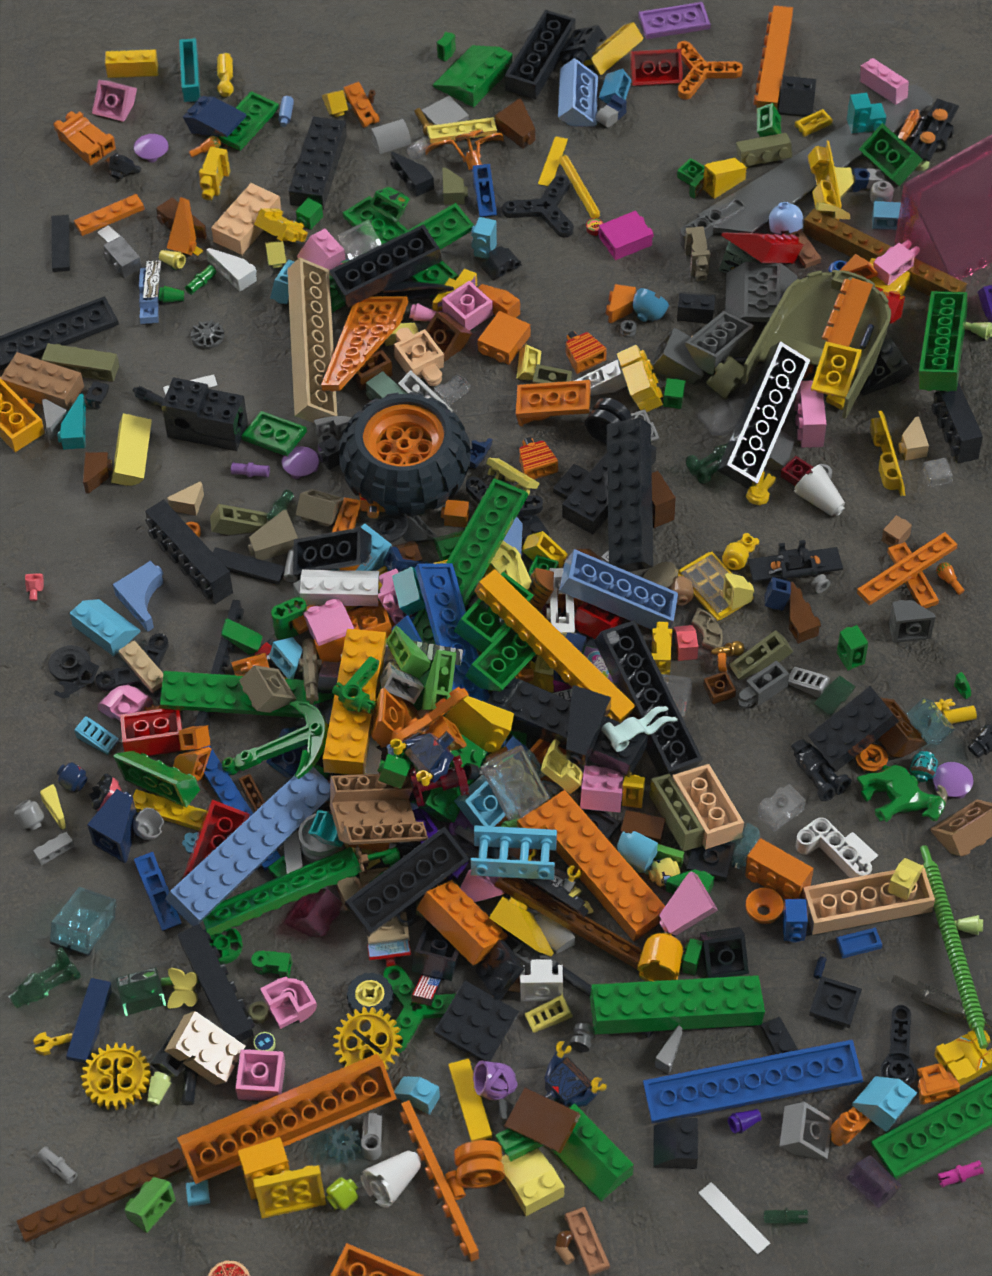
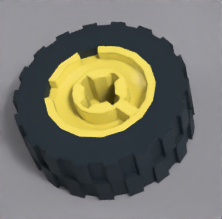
[347,972,394,1016]

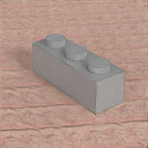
[33,832,74,866]

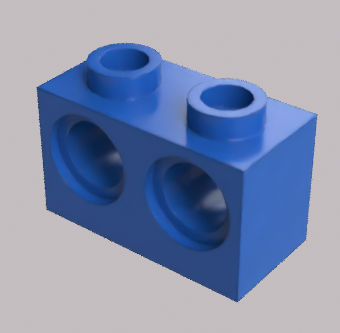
[782,899,808,943]

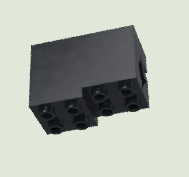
[161,377,248,451]

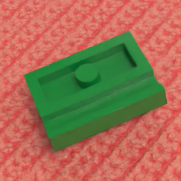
[495,1129,543,1162]

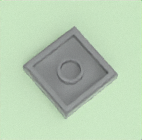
[422,96,469,125]

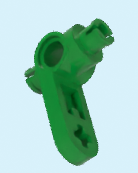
[332,656,379,714]

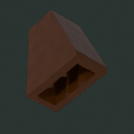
[495,98,535,149]

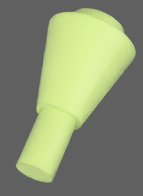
[965,322,992,340]
[955,915,983,936]

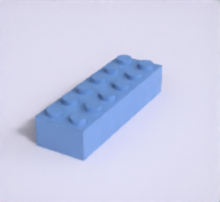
[559,549,678,630]

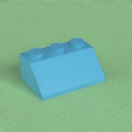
[69,599,140,656]

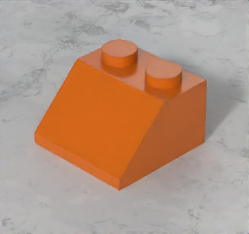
[371,688,405,748]

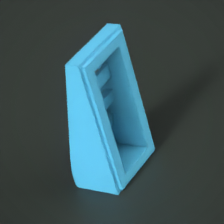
[74,716,120,755]

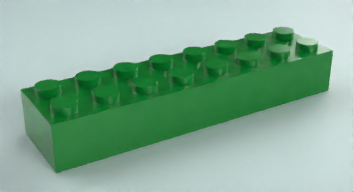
[919,291,967,392]
[590,975,765,1034]

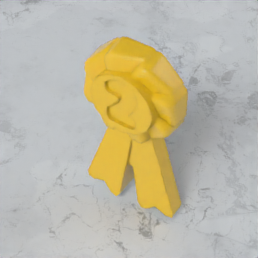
[746,471,776,505]

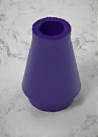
[728,1109,762,1134]

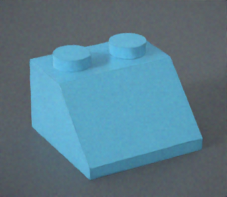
[852,1076,917,1132]

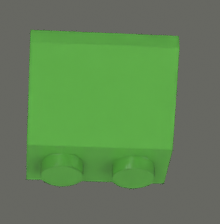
[125,1177,176,1233]

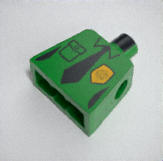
[369,187,410,223]

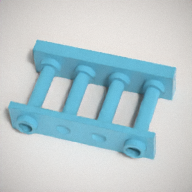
[471,826,557,880]

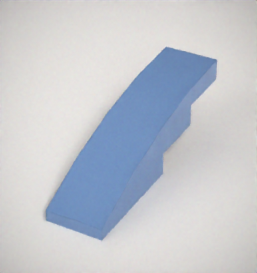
[139,268,159,324]

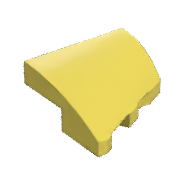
[541,739,583,794]

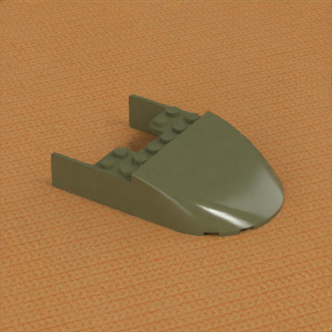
[742,270,891,419]

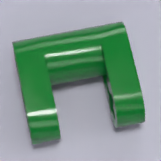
[271,597,307,640]

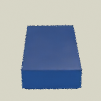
[836,927,883,959]

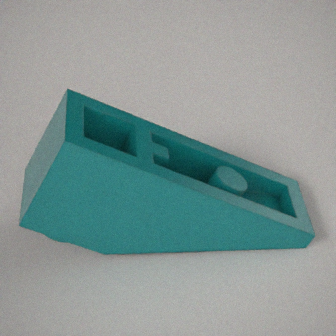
[58,394,86,450]

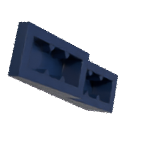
[66,978,112,1063]

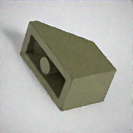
[442,167,468,205]

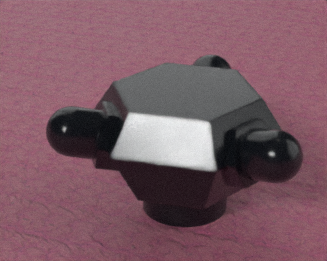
[105,153,141,180]

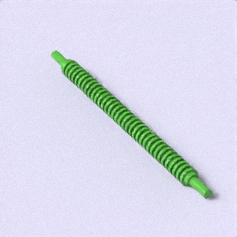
[920,845,988,1049]

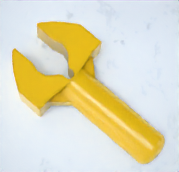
[33,1032,73,1056]

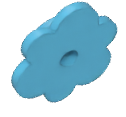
[182,832,198,853]

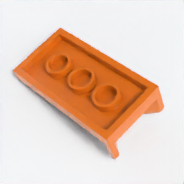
[516,380,591,427]

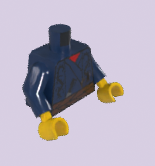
[390,731,455,786]
[544,1041,607,1108]

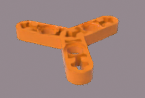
[677,41,743,100]

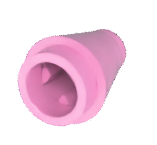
[409,303,436,322]

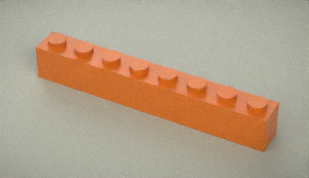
[754,5,793,112]

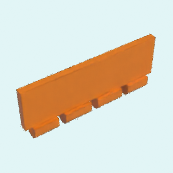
[822,278,873,347]

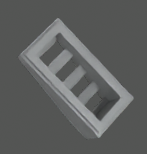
[788,666,830,699]
[655,1026,682,1075]

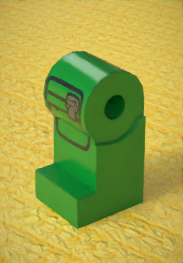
[251,951,292,978]

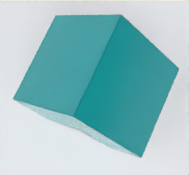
[308,810,344,847]

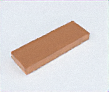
[564,1207,610,1276]

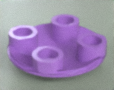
[134,134,169,162]
[282,446,319,479]
[933,762,973,799]

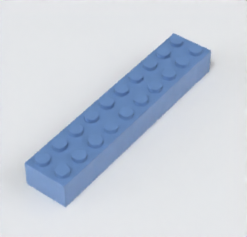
[165,767,330,926]

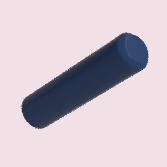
[860,324,874,349]

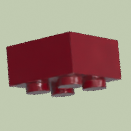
[781,456,814,486]

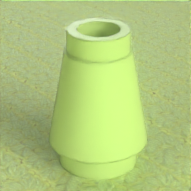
[147,1072,171,1106]

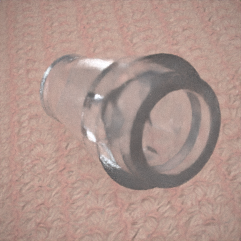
[407,137,430,160]

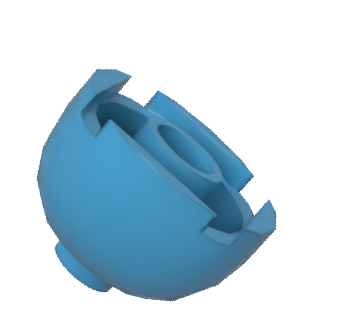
[633,288,669,322]

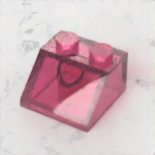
[283,889,343,937]

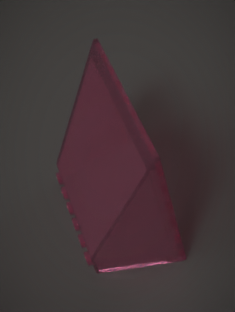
[894,135,992,280]

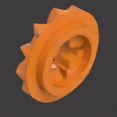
[855,744,888,773]

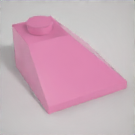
[460,870,505,902]

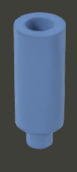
[278,96,294,127]

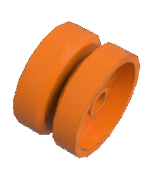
[454,1140,505,1188]

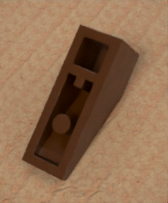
[156,197,207,239]

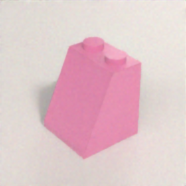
[659,871,718,936]

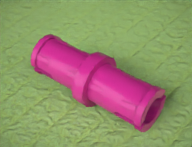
[938,1160,984,1187]

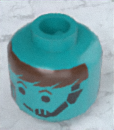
[910,751,938,782]

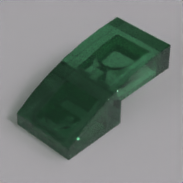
[814,676,856,716]

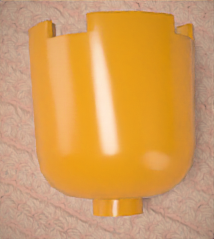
[637,933,683,982]

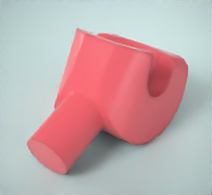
[25,574,44,601]

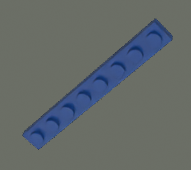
[189,745,281,871]

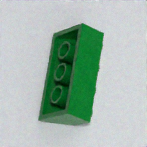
[465,627,536,692]
[113,751,200,808]
[551,1104,634,1201]

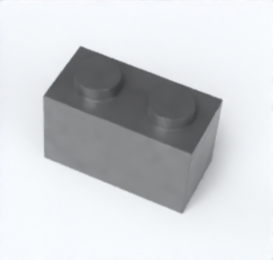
[103,236,142,278]

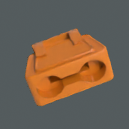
[917,1063,960,1105]

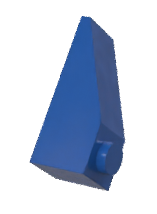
[472,164,497,217]

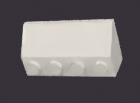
[300,570,379,606]

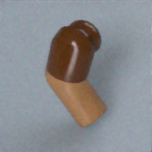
[555,1231,575,1265]

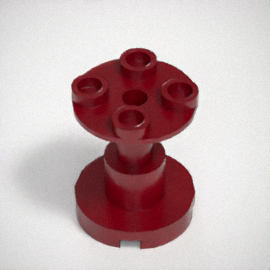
[408,755,470,807]

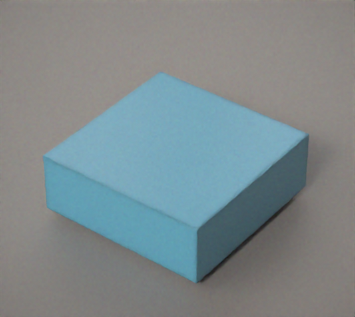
[186,1180,210,1206]

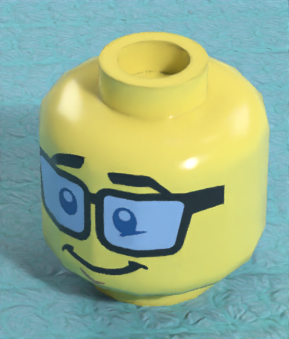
[648,858,680,887]

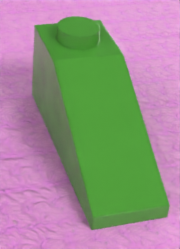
[386,626,431,678]
[422,650,456,712]

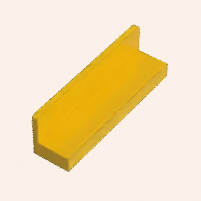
[583,22,643,75]

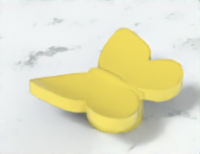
[167,968,198,1009]

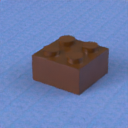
[703,671,736,704]

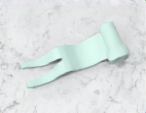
[601,706,677,752]

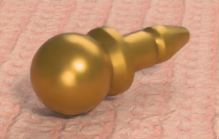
[711,641,745,656]

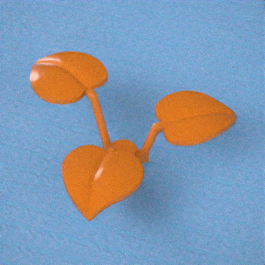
[425,130,504,171]

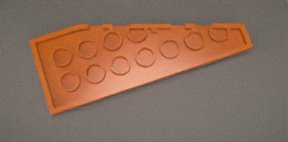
[321,297,408,391]

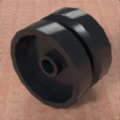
[585,398,632,444]

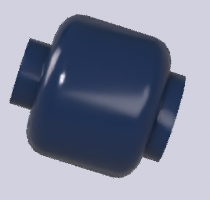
[57,762,88,792]

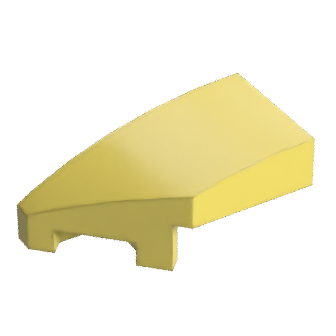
[816,202,850,220]

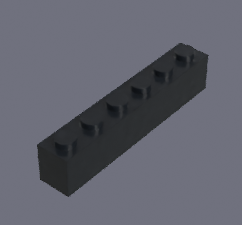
[177,924,255,1042]

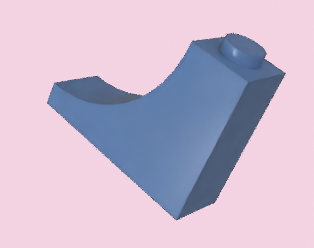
[113,561,164,632]

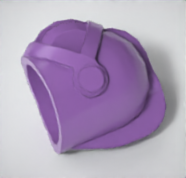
[473,1061,517,1100]

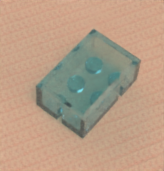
[50,887,117,954]

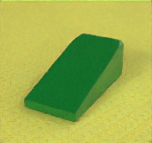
[221,618,262,655]

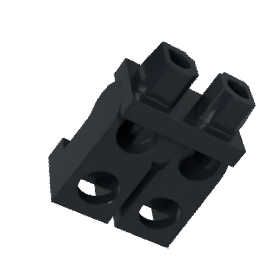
[561,25,607,65]

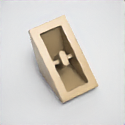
[167,482,204,516]

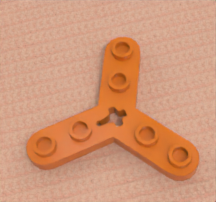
[390,687,469,742]

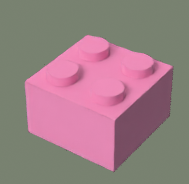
[442,281,493,331]
[580,765,624,813]
[236,1049,285,1101]

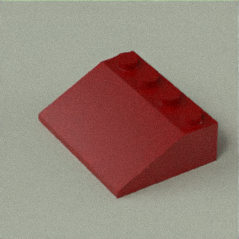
[721,232,804,263]

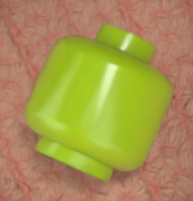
[325,1177,358,1210]

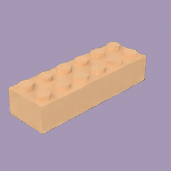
[802,865,935,935]

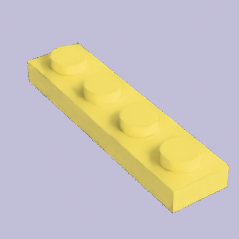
[427,118,497,143]

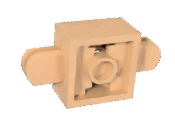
[394,328,444,386]

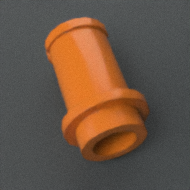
[445,1170,466,1200]

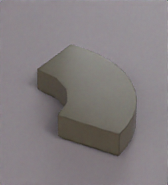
[691,608,723,650]

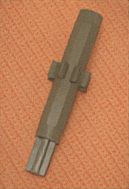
[298,638,322,704]

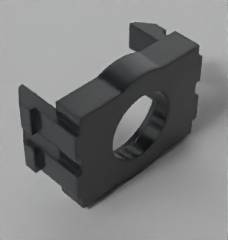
[85,381,109,408]

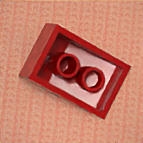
[574,602,625,639]

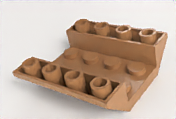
[330,773,428,845]

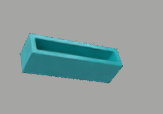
[179,38,200,102]

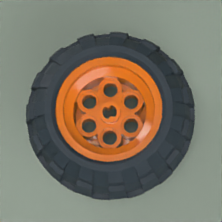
[339,392,471,516]

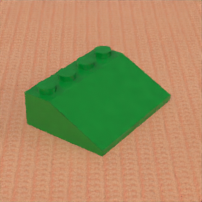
[433,45,513,108]

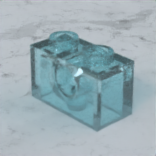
[907,698,955,745]

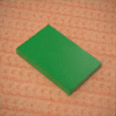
[241,411,307,457]

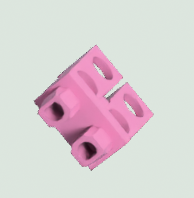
[378,569,412,624]

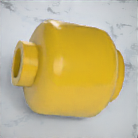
[722,542,749,570]

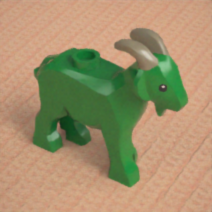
[857,765,948,822]

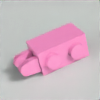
[873,240,920,285]

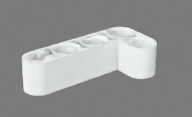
[796,818,872,878]

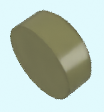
[248,1001,270,1024]

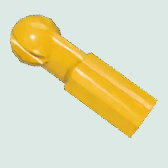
[217,53,234,97]

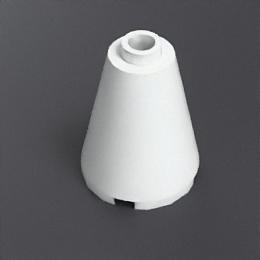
[794,465,845,516]
[361,1151,421,1208]

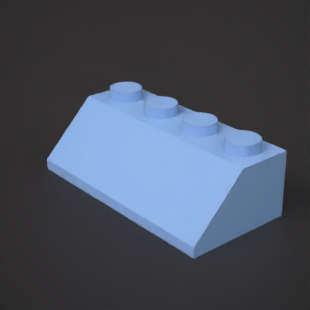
[558,58,598,126]

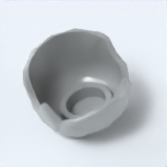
[133,808,164,841]

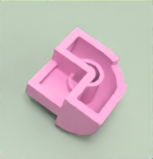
[98,685,153,721]
[260,977,317,1029]

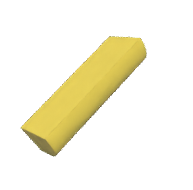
[111,413,152,486]

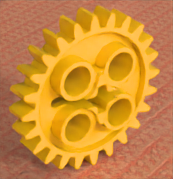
[333,1007,402,1070]
[81,1043,151,1110]

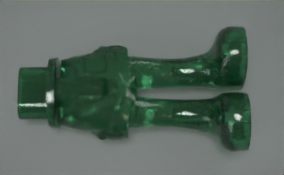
[685,442,729,484]
[8,947,82,1009]

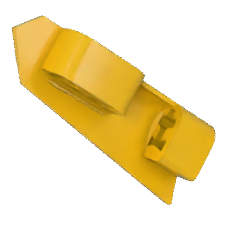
[807,141,842,220]
[870,411,905,496]

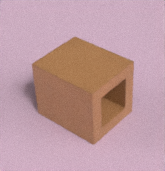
[882,515,912,547]

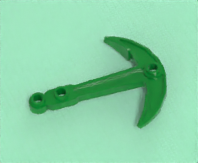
[222,701,328,779]

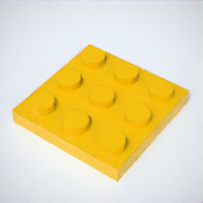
[253,1165,326,1218]

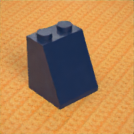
[87,789,137,863]

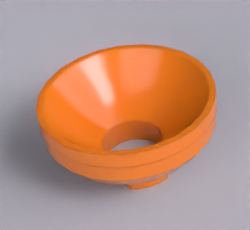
[746,888,784,924]

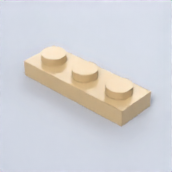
[118,640,163,693]

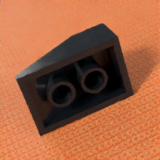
[411,920,461,981]

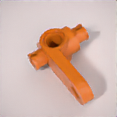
[829,1107,871,1146]

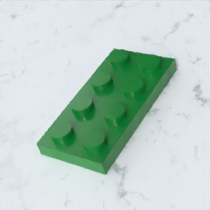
[216,91,279,151]

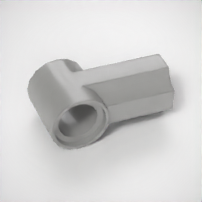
[361,1113,382,1161]

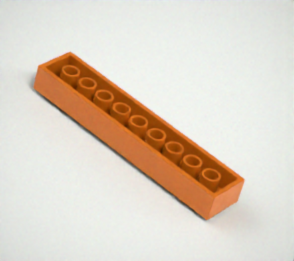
[177,1054,396,1184]

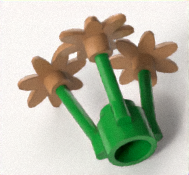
[355,845,402,890]

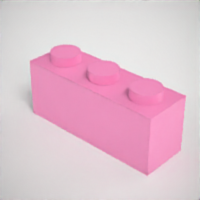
[860,58,909,105]

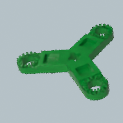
[384,965,456,1053]

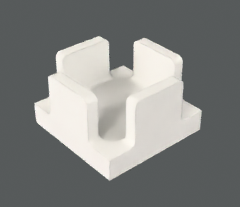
[520,960,563,1002]

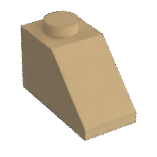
[899,417,929,460]

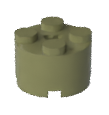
[706,356,744,400]

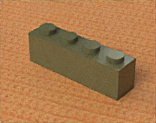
[42,343,119,382]
[649,774,704,851]

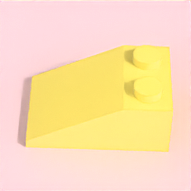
[501,1149,564,1216]

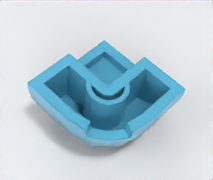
[617,831,658,875]

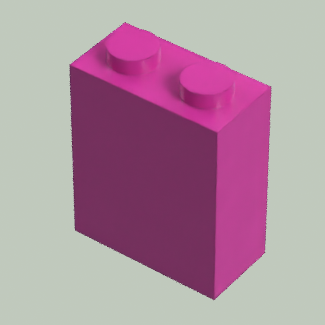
[599,211,654,260]

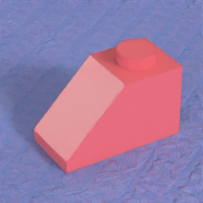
[673,625,698,661]

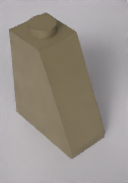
[247,510,298,560]

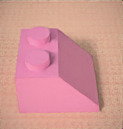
[92,80,137,121]
[297,229,345,270]
[303,599,354,646]

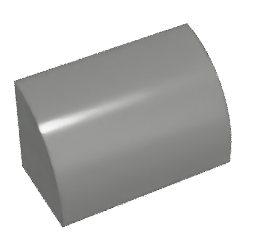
[372,119,411,154]

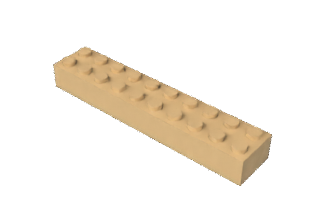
[287,258,337,423]

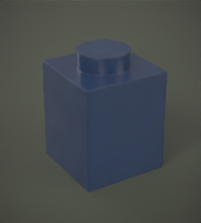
[765,577,791,611]

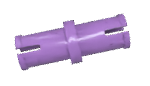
[231,462,270,477]

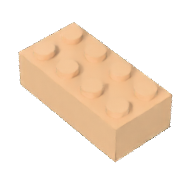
[211,183,281,255]
[672,764,744,849]

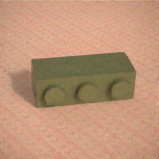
[736,133,792,166]

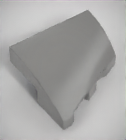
[534,913,575,954]

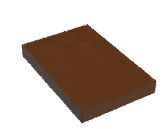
[504,1088,581,1154]

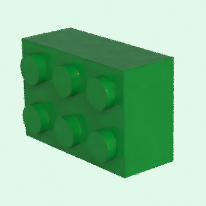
[859,123,923,186]

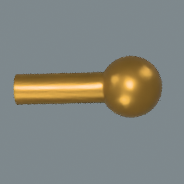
[414,108,434,136]

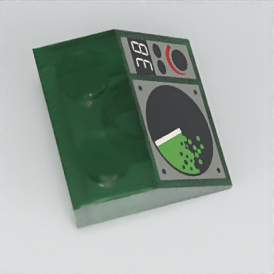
[116,967,166,1016]

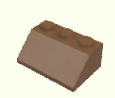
[930,799,992,857]

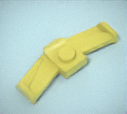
[490,541,532,590]

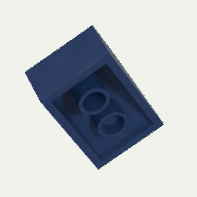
[183,96,247,137]

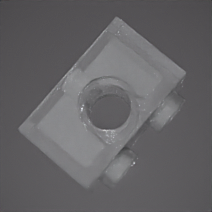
[758,784,806,832]

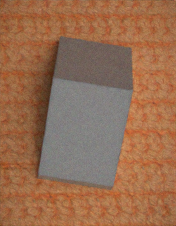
[42,399,67,439]

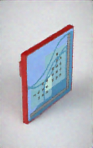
[367,940,411,967]

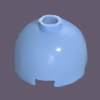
[769,202,804,234]

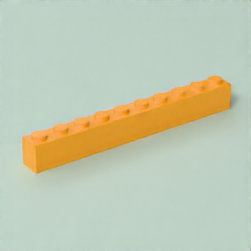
[474,569,635,723]

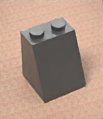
[652,327,705,384]

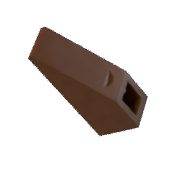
[789,582,821,644]

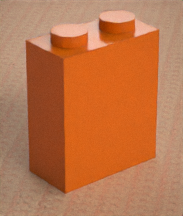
[478,311,530,365]

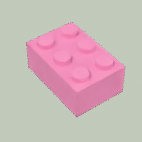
[794,381,826,447]

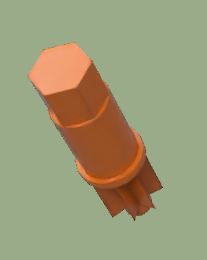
[898,109,920,143]

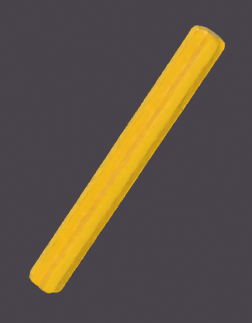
[559,155,600,219]

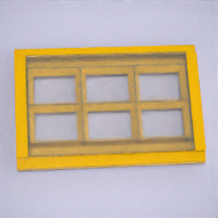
[678,552,754,621]

